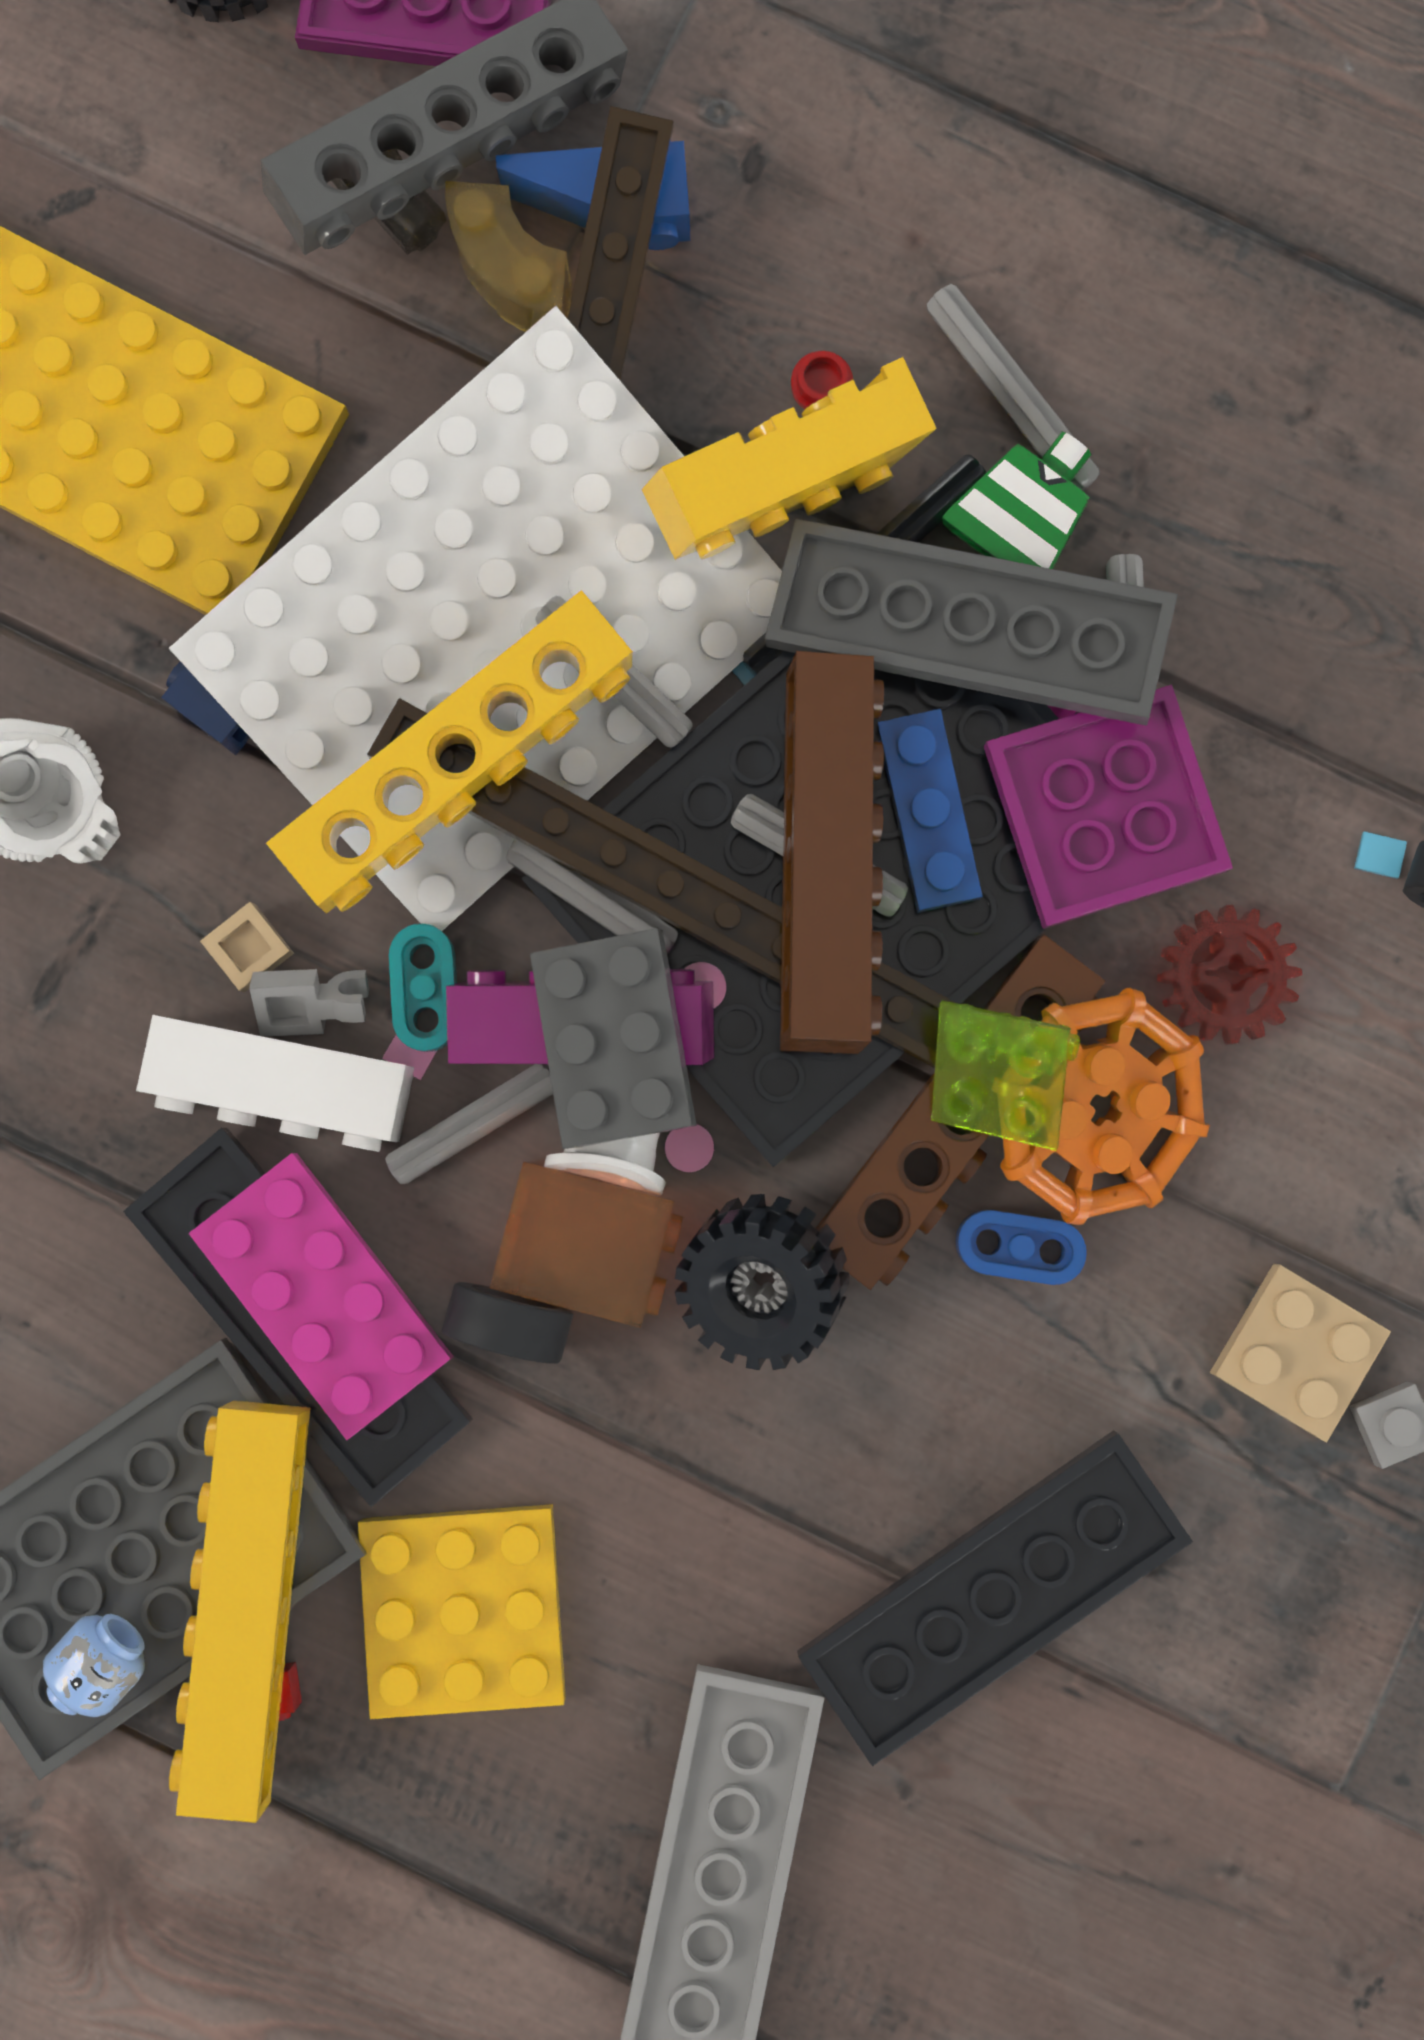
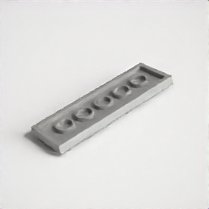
[620,1664,825,2040]

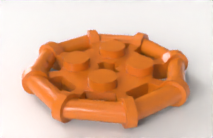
[992,988,1210,1225]

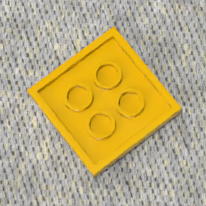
[358,1504,566,1719]

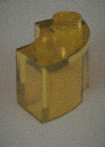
[445,181,572,332]

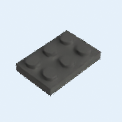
[530,928,697,1149]

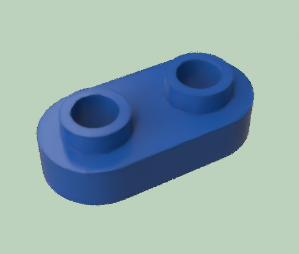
[955,1210,1087,1285]

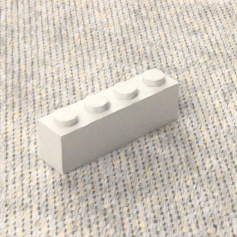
[136,1015,414,1152]

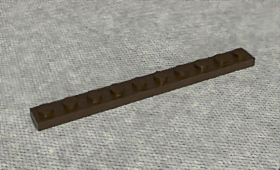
[367,698,972,1070]

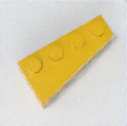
[641,357,937,560]

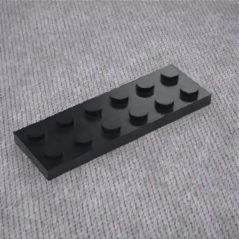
[123,1127,473,1507]
[797,1430,1193,1767]

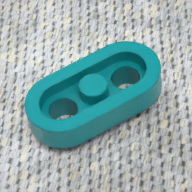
[389,924,457,1052]

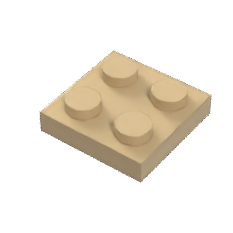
[1210,1263,1391,1443]

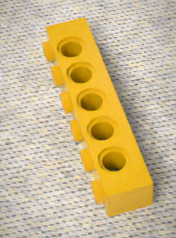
[266,590,633,914]

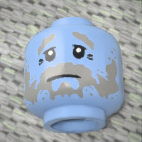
[43,1614,145,1717]

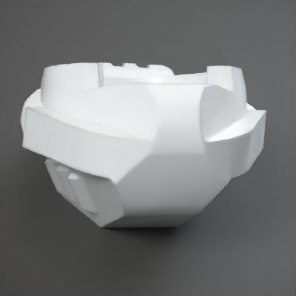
[0,718,121,864]

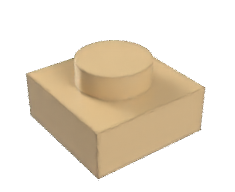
[200,902,294,993]

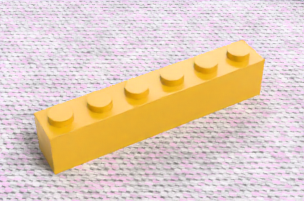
[169,1400,310,1823]

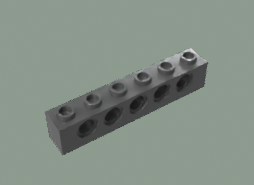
[261,0,628,255]

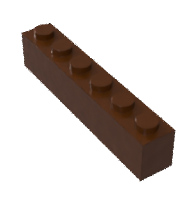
[780,651,884,1054]

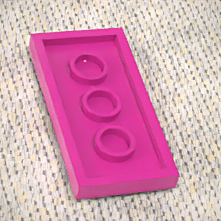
[189,1153,454,1440]

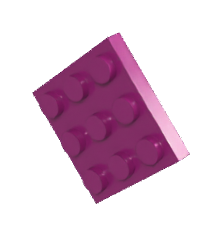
[984,684,1233,929]

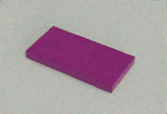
[295,0,551,66]

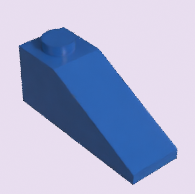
[496,141,690,250]

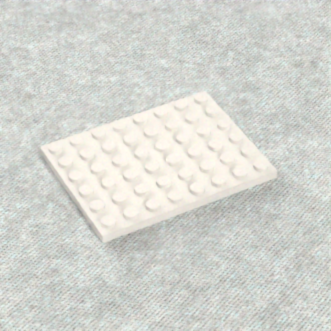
[169,306,782,931]

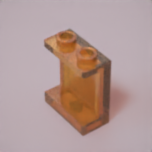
[490,1162,684,1328]

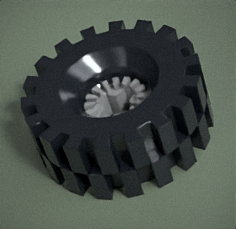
[674,1194,849,1370]

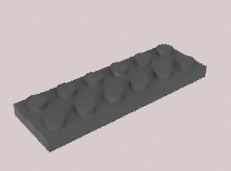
[765,519,1178,726]

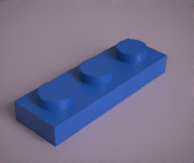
[876,709,983,913]

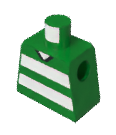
[942,431,1092,569]

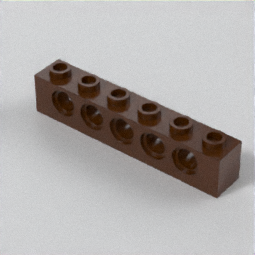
[815,934,1106,1291]

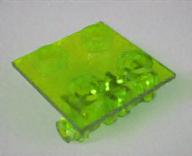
[931,1000,1080,1151]

